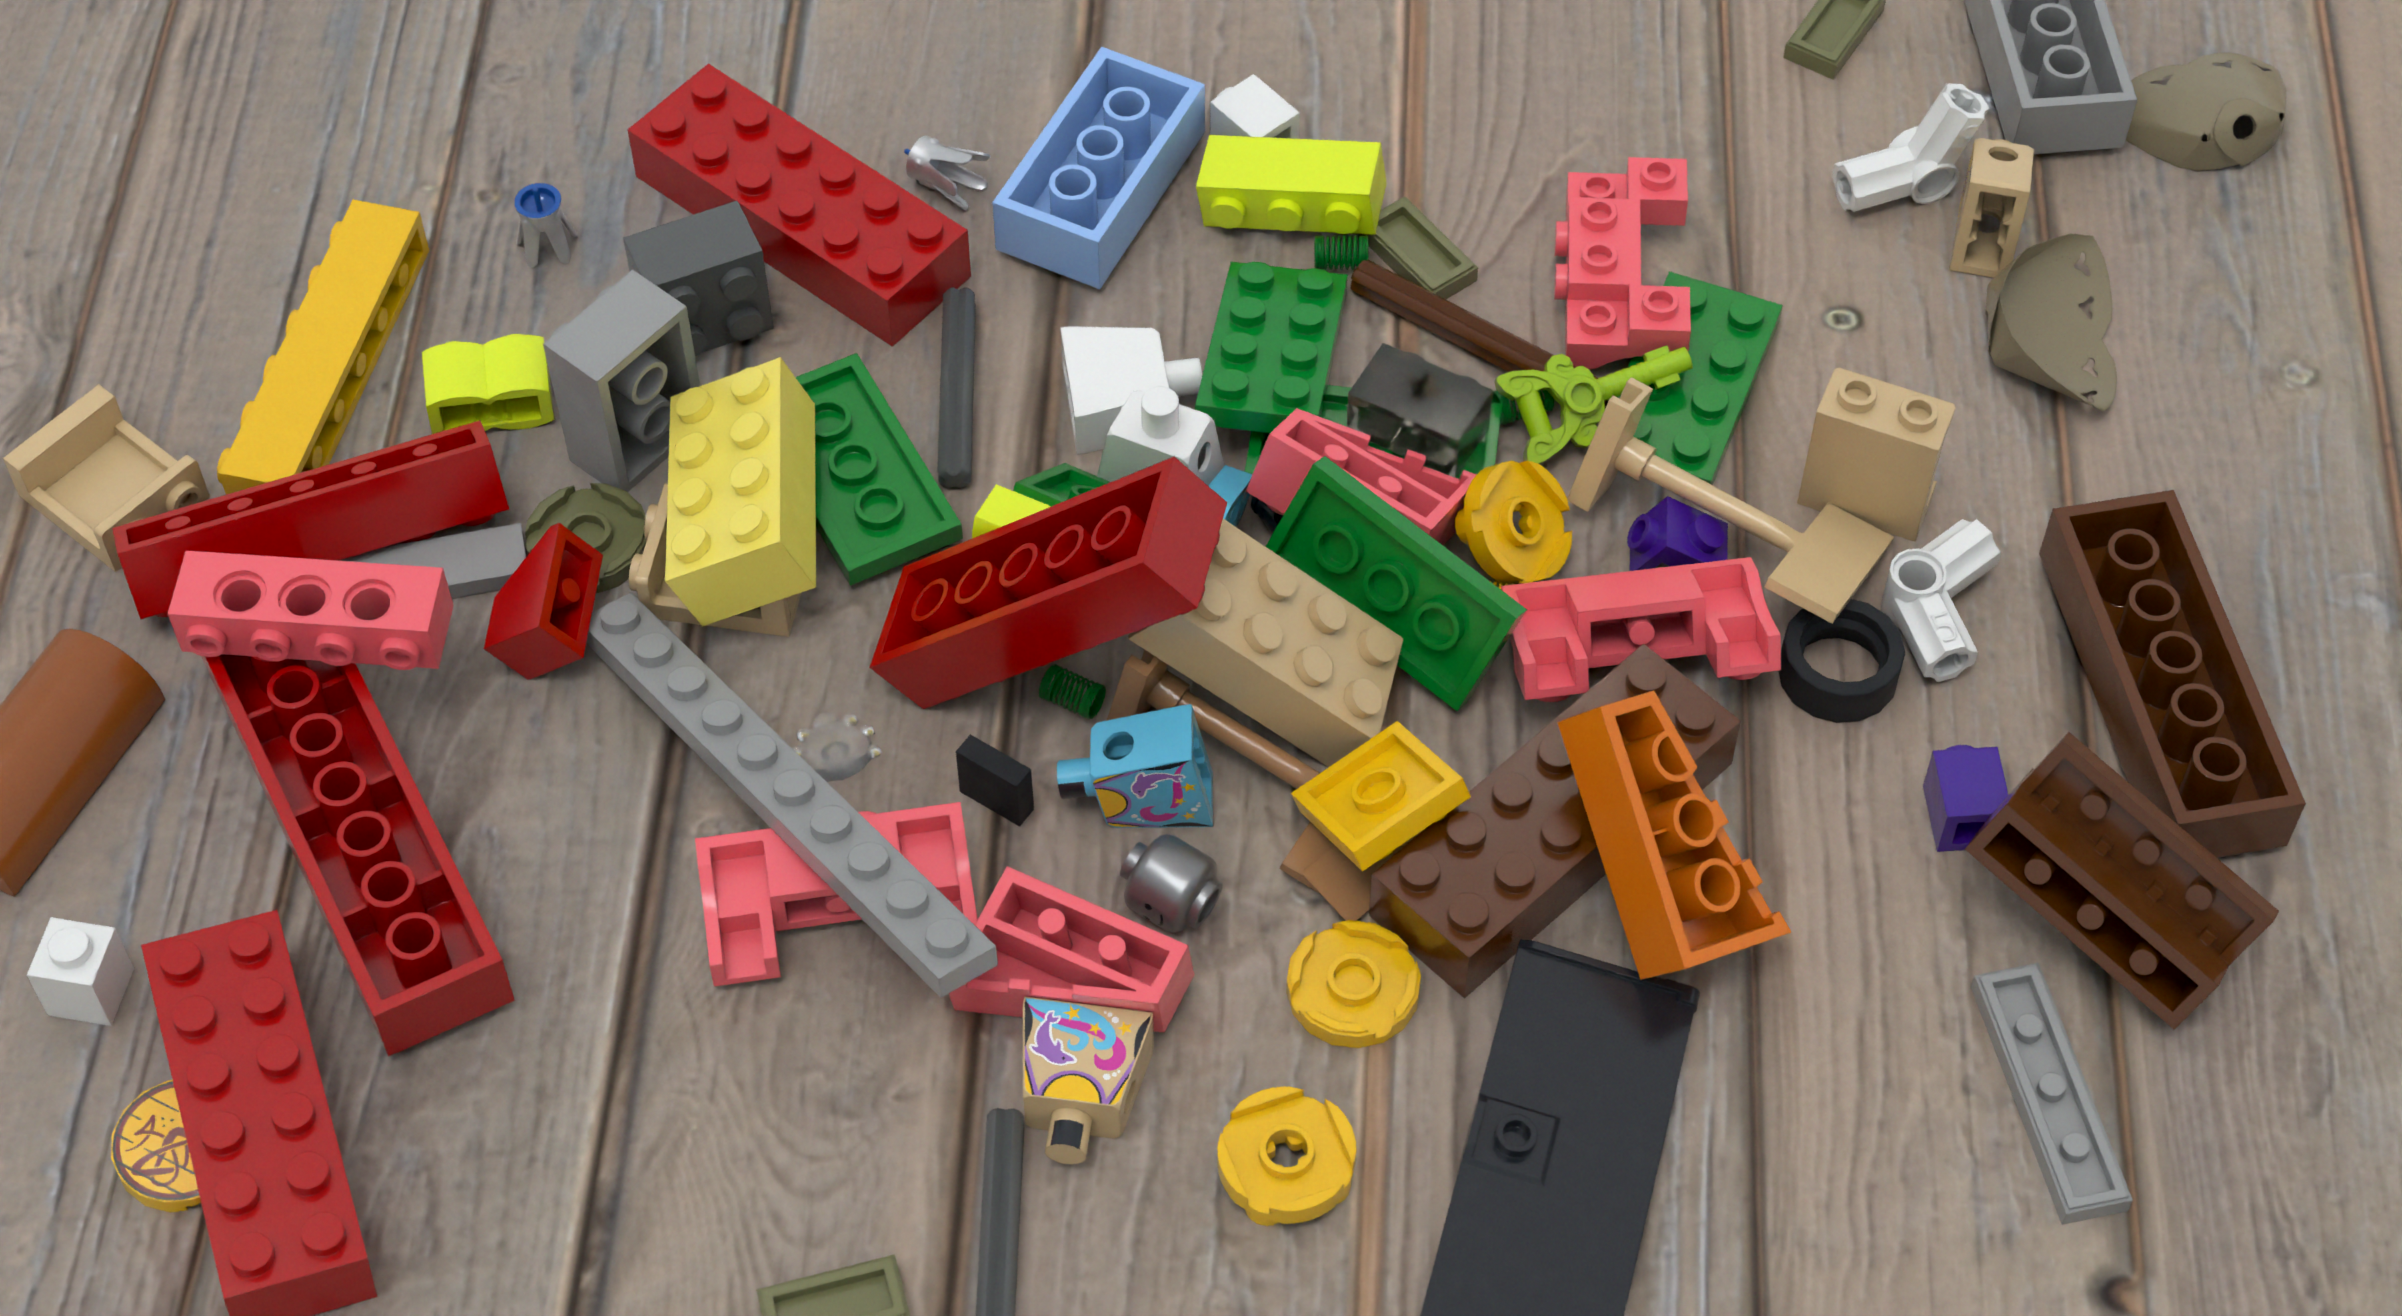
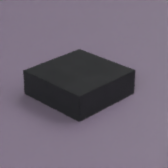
[956,734,1034,827]

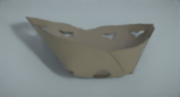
[2126,52,2287,171]
[1985,233,2117,411]

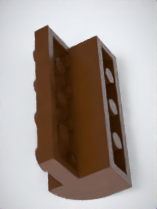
[1965,732,2279,1030]

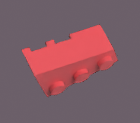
[1245,408,1477,546]
[949,866,1194,1032]

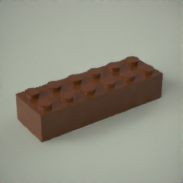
[2039,490,2306,858]
[1369,644,1741,999]

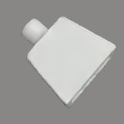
[1060,326,1202,455]
[1097,386,1224,486]

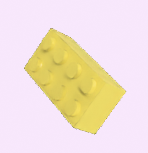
[665,357,816,627]

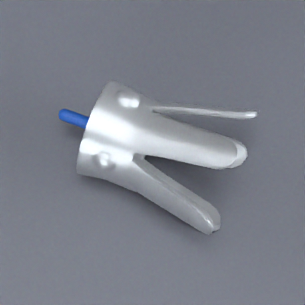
[904,135,990,211]
[514,183,578,268]

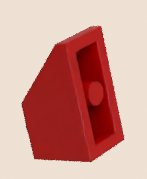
[484,523,603,680]

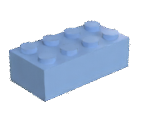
[992,46,1205,289]

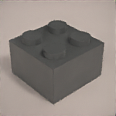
[623,200,774,357]

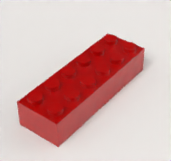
[627,63,971,347]
[869,457,1227,709]
[141,910,378,1316]

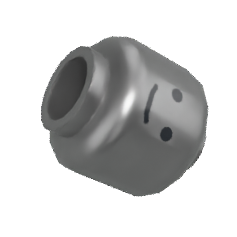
[1120,834,1223,933]

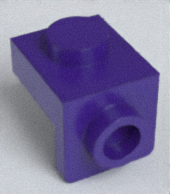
[1627,496,1728,571]

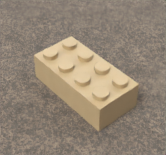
[1128,519,1403,767]

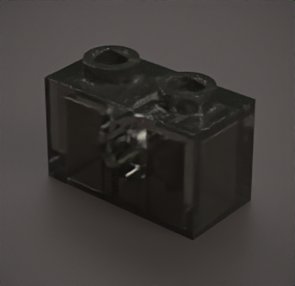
[1346,343,1493,478]

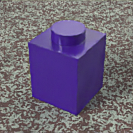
[1923,745,2009,852]

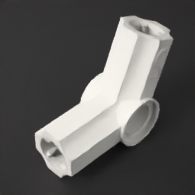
[1832,83,1990,212]
[1880,519,2001,682]

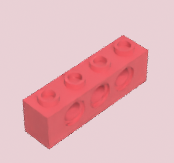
[168,551,454,670]

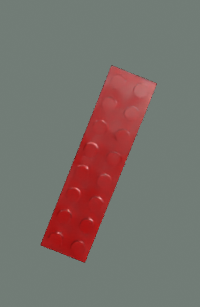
[202,654,515,1057]

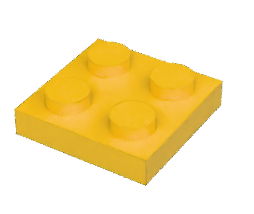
[1291,721,1471,872]

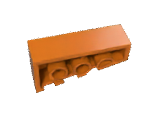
[1557,691,1791,980]

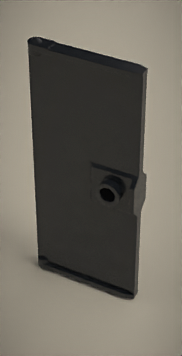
[1420,939,1700,1316]

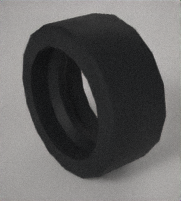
[1779,599,1905,723]

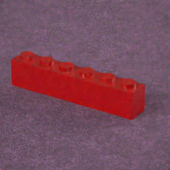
[112,420,510,620]

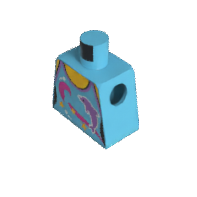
[1057,704,1213,828]

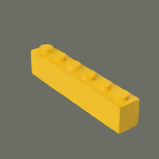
[217,199,430,494]

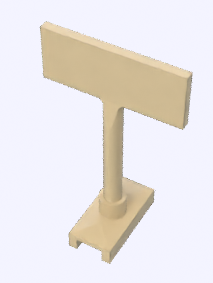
[1567,377,1894,624]

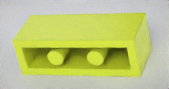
[1196,135,1387,235]

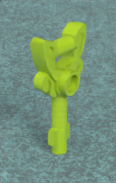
[1494,345,1693,464]

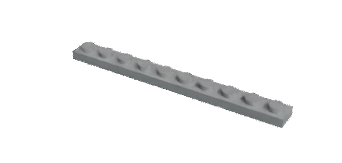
[586,593,998,998]

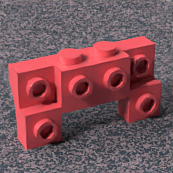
[1554,157,1691,369]
[1501,557,1781,702]
[695,802,978,987]

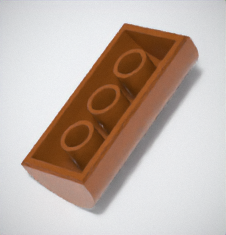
[0,629,165,897]

